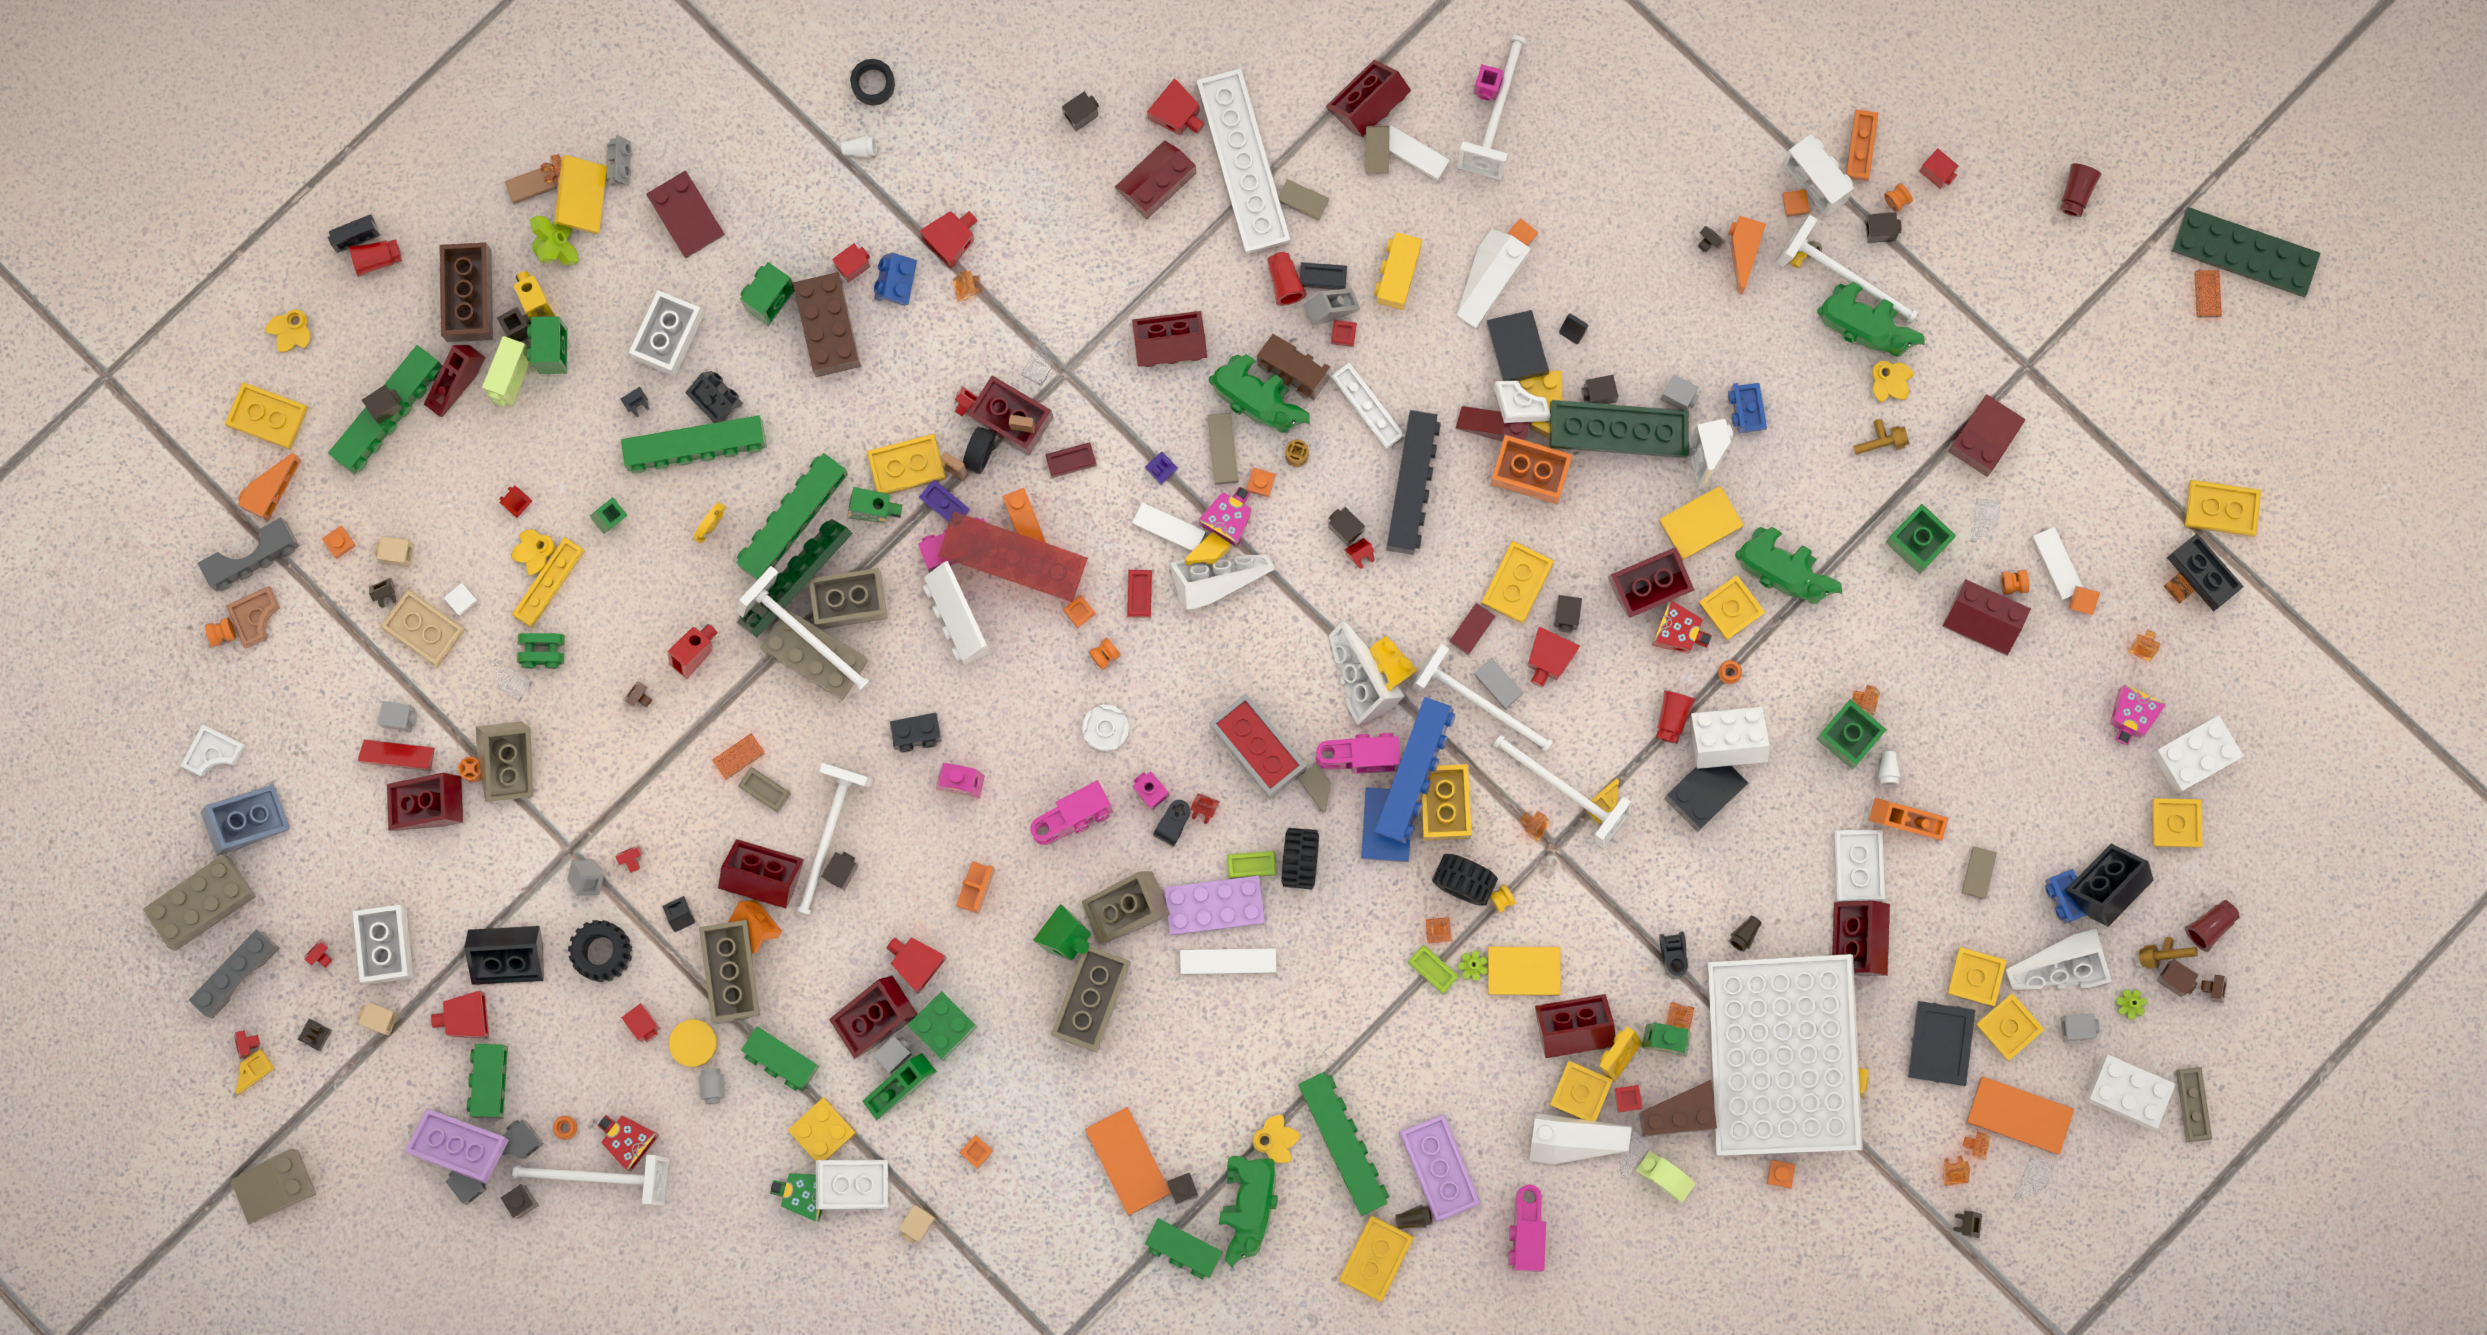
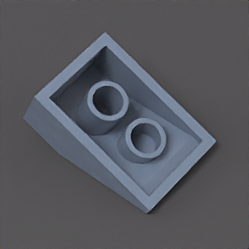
[200,785,290,856]

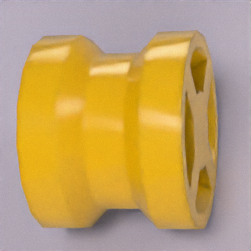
[1490,884,1517,914]

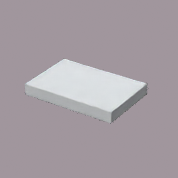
[1834,830,1885,902]
[816,1160,888,1209]

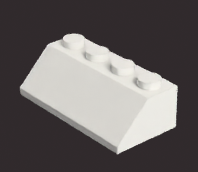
[1689,419,1733,491]
[922,561,990,666]

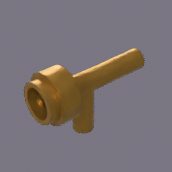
[1853,419,1909,455]
[2139,937,2198,969]

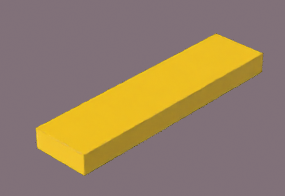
[511,537,585,628]

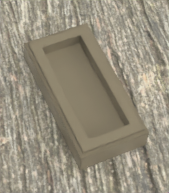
[1365,126,1389,173]
[1278,179,1329,220]
[738,767,791,813]
[1962,846,1997,899]

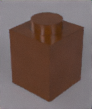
[2156,959,2198,997]

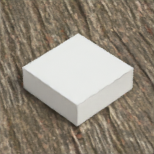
[444,583,478,616]

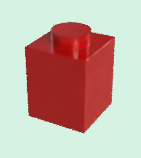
[1919,148,1959,189]
[832,243,870,283]
[621,1003,661,1042]

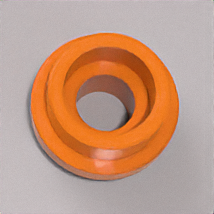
[1718,660,1742,684]
[553,1116,577,1140]

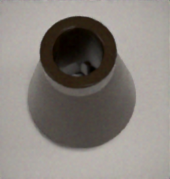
[1729,915,1762,952]
[1395,1204,1433,1229]

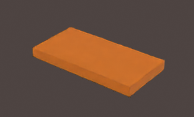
[1966,1076,2074,1155]
[1085,1107,1171,1216]

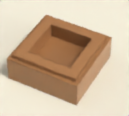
[1009,415,1035,433]

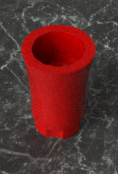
[349,239,402,277]
[1267,252,1307,306]
[1656,690,1696,744]

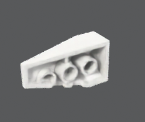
[1457,229,1531,329]
[1170,554,1274,610]
[1329,621,1404,726]
[2006,929,2112,990]
[1529,1113,1632,1165]

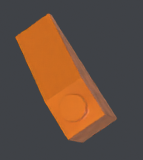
[1728,216,1766,294]
[237,453,301,521]
[1002,488,1052,566]
[1869,798,1949,840]

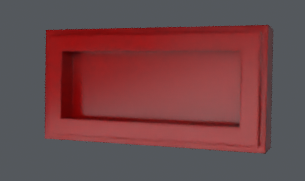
[1127,570,1152,618]

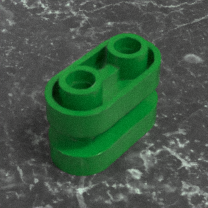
[517,633,565,669]

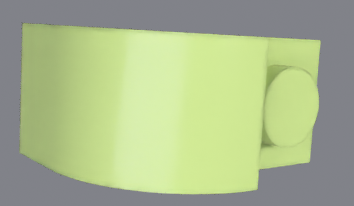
[1635,1151,1696,1203]

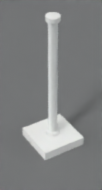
[1457,35,1526,180]
[1775,215,1918,323]
[736,566,870,691]
[1410,644,1553,752]
[1493,735,1632,849]
[796,763,874,915]
[512,1155,669,1207]

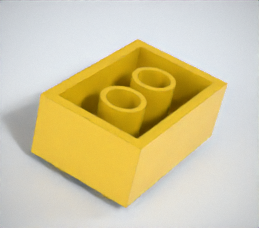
[1421,764,1472,841]

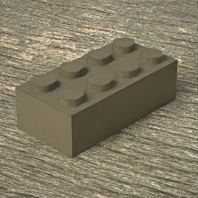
[760,608,868,701]
[143,854,256,951]
[1051,946,1131,1053]

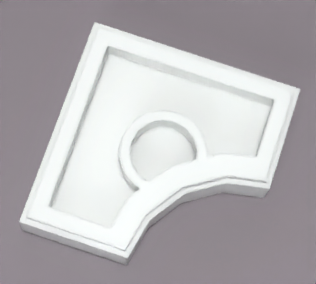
[1494,381,1551,423]
[180,724,246,777]

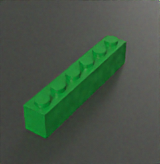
[328,345,442,475]
[621,415,767,473]
[736,453,848,580]
[1298,1072,1390,1217]

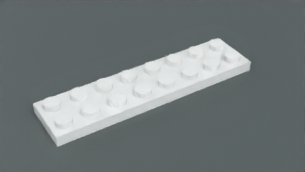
[1197,68,1290,254]

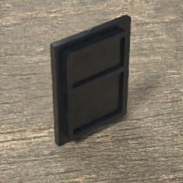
[1908,1001,1976,1086]

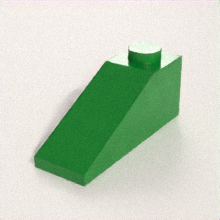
[862,1053,937,1120]

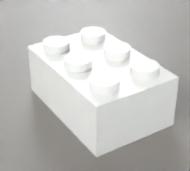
[1783,134,1854,218]
[629,290,704,377]
[1690,707,1770,769]
[2152,715,2244,795]
[353,905,414,985]
[2084,1055,2176,1130]

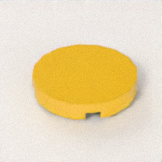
[692,501,727,544]
[669,1019,717,1067]

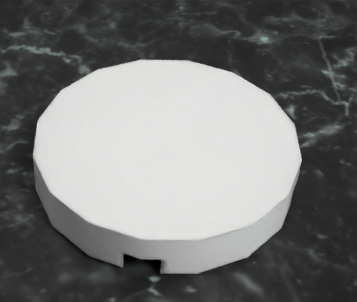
[1082,704,1129,752]

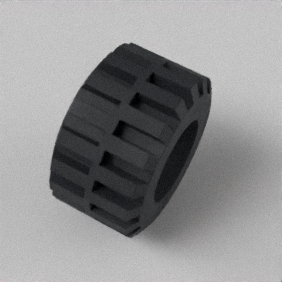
[1281,827,1319,890]
[1432,854,1498,906]
[568,920,633,982]

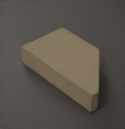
[1297,764,1330,813]

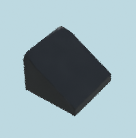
[1559,313,1589,344]
[662,896,696,932]

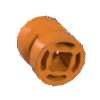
[2001,569,2029,595]
[205,617,236,647]
[1088,637,1121,670]

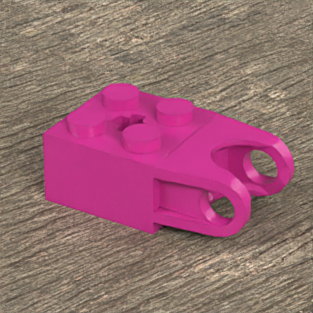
[1316,733,1400,774]
[1030,780,1113,845]
[1508,1184,1546,1272]

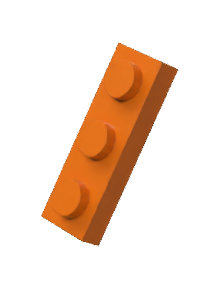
[1846,109,1879,181]

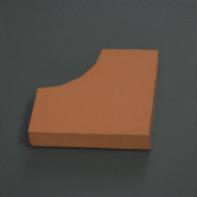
[226,586,280,648]

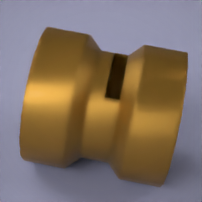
[1285,439,1309,467]

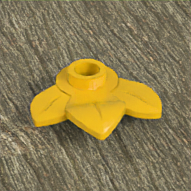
[264,309,311,353]
[1872,361,1914,403]
[511,529,555,576]
[1253,1115,1301,1163]

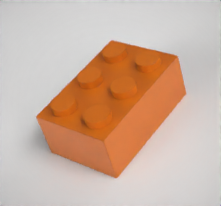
[1490,435,1573,505]

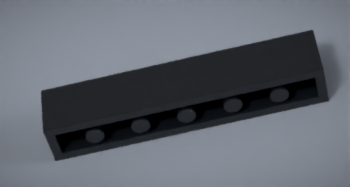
[1386,410,1441,555]

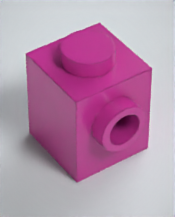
[1474,64,1504,101]
[1132,771,1170,811]

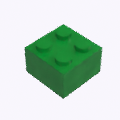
[740,262,795,326]
[527,316,568,374]
[1886,504,1957,574]
[1816,699,1887,770]
[908,991,977,1061]

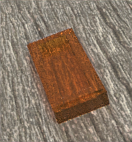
[2194,270,2222,318]
[712,733,765,780]

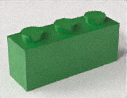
[741,1026,820,1091]
[467,1044,508,1119]
[1145,1218,1223,1280]

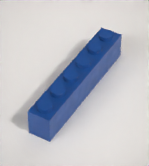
[1375,697,1456,844]

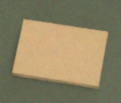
[380,589,466,668]

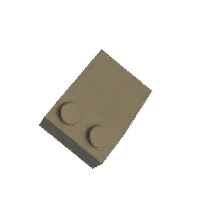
[476,721,533,802]
[1082,871,1170,945]
[231,1149,316,1224]

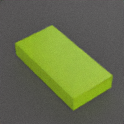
[1227,851,1276,879]
[1407,944,1459,994]

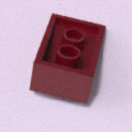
[646,170,725,259]
[967,375,1054,456]
[1948,394,2026,477]
[387,772,463,831]
[829,976,918,1059]

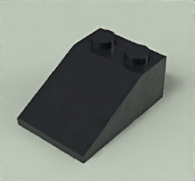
[1664,765,1748,832]

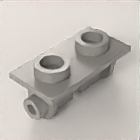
[606,135,632,186]

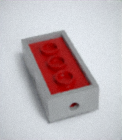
[1209,693,1307,800]

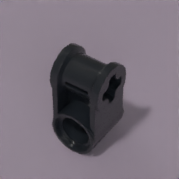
[1153,800,1190,847]
[1659,931,1688,979]

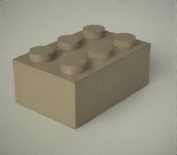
[809,568,888,629]

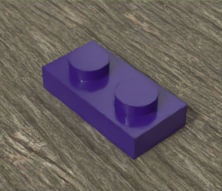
[919,480,970,526]

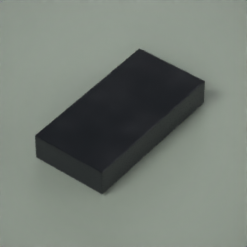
[1300,262,1347,290]

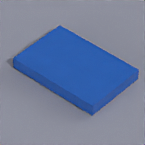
[1361,787,1410,862]

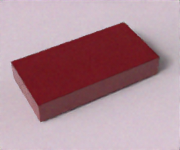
[1045,442,1097,478]
[1449,603,1495,655]

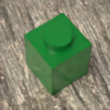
[589,497,628,534]

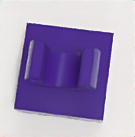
[1145,451,1178,485]

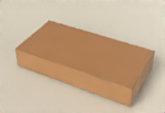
[505,165,557,204]
[940,451,968,481]

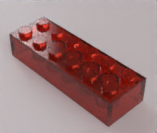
[937,511,1088,602]

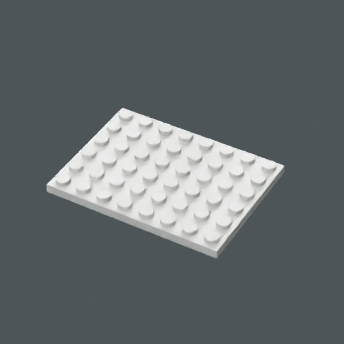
[1708,954,1863,1156]

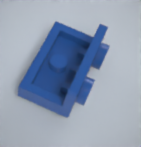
[874,252,917,306]
[1728,383,1767,434]
[2045,869,2086,924]

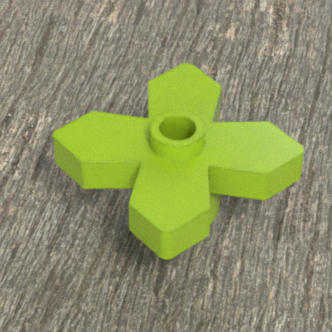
[530,215,579,266]

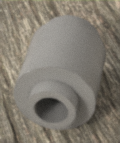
[699,1068,725,1104]

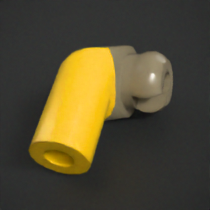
[1790,241,1822,268]

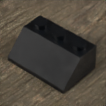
[2065,843,2154,927]
[464,926,544,985]

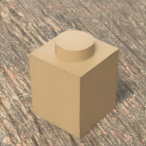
[375,536,414,567]
[357,1002,399,1036]
[898,1204,937,1244]

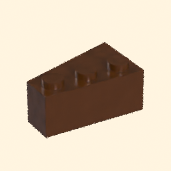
[1257,334,1331,400]
[1639,1080,1717,1137]

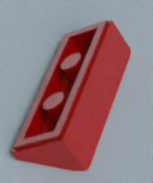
[358,739,435,771]

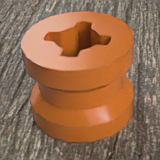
[1884,183,1913,213]
[458,757,482,783]

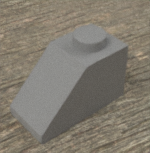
[1303,288,1360,325]

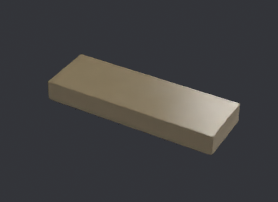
[1207,412,1238,485]
[2176,1067,2212,1142]

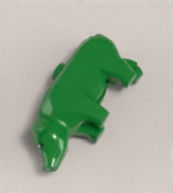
[1817,282,1925,357]
[1208,354,1310,433]
[1735,527,1842,604]
[1219,1156,1278,1268]

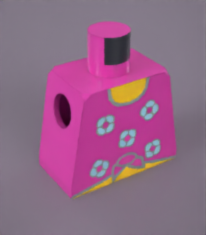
[1199,487,1251,547]
[2110,684,2166,745]
[936,763,985,799]

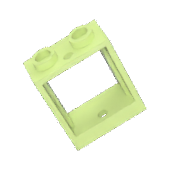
[482,336,531,407]

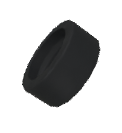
[850,59,895,106]
[963,427,996,474]

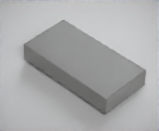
[1474,658,1523,709]

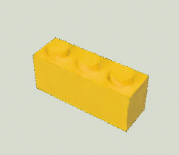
[1374,232,1422,310]

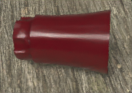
[2060,163,2102,217]
[2185,900,2240,952]

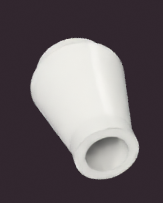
[841,135,877,158]
[1877,751,1901,788]

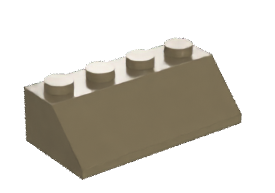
[699,920,760,1025]

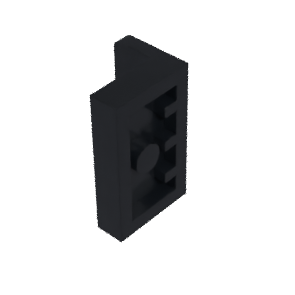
[328,215,380,253]
[685,371,743,423]
[890,713,942,753]

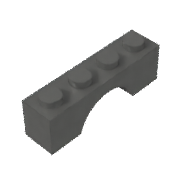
[197,517,299,592]
[189,929,280,1018]
[445,1120,544,1205]

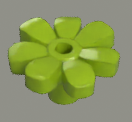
[1458,950,1488,981]
[2115,989,2147,1020]

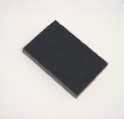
[1487,310,1549,381]
[2167,533,2244,612]

